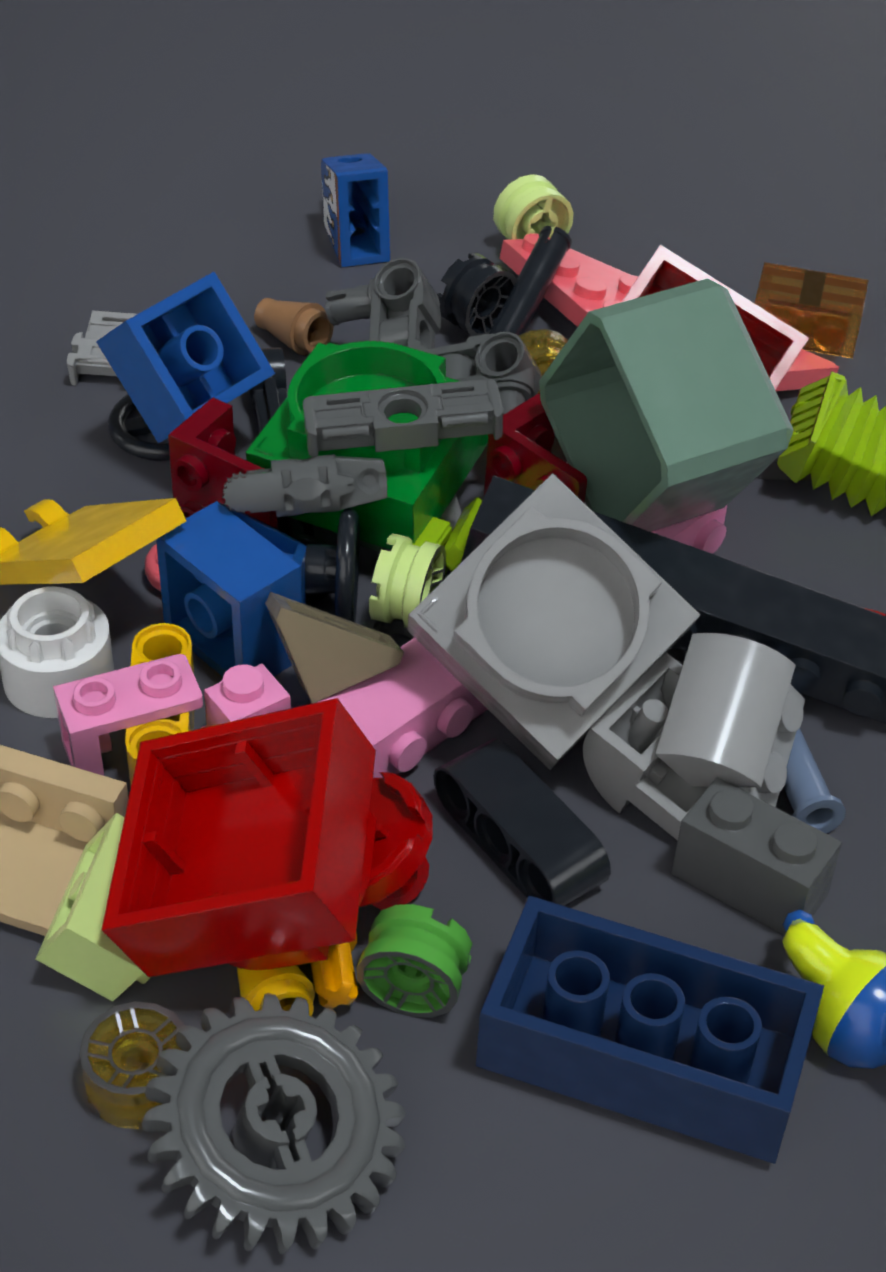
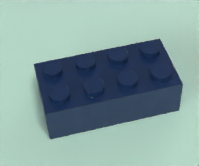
[476,896,824,1164]

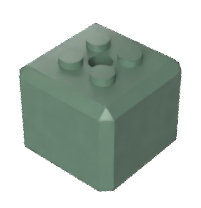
[539,278,794,532]

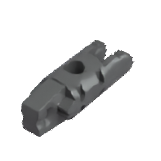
[222,454,387,518]

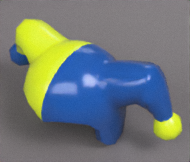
[783,909,886,1069]

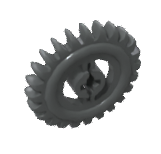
[142,993,406,1255]

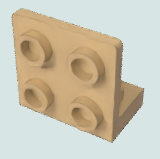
[0,745,129,936]

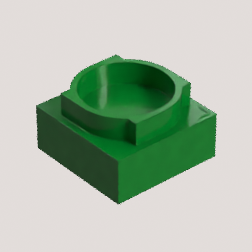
[245,341,488,550]

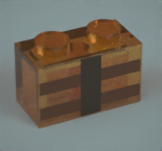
[755,262,869,359]

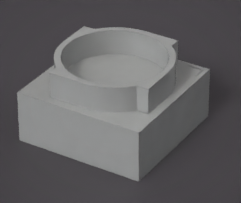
[407,473,700,770]

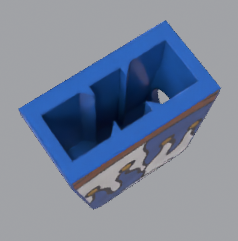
[321,153,390,267]

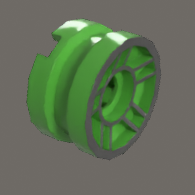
[357,904,473,1017]

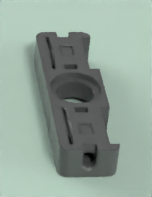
[303,379,503,457]

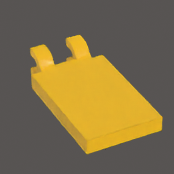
[0,498,186,585]

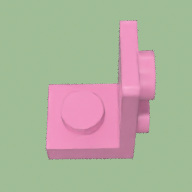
[53,654,203,776]

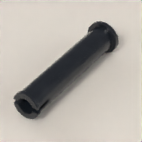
[489,226,572,340]

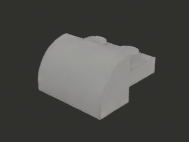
[655,633,805,807]
[583,652,708,840]

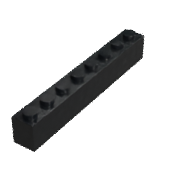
[461,475,886,724]

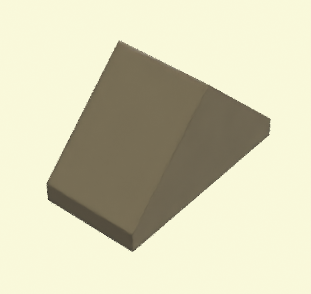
[265,592,404,704]

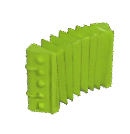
[777,371,886,517]

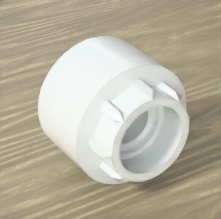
[0,586,114,718]

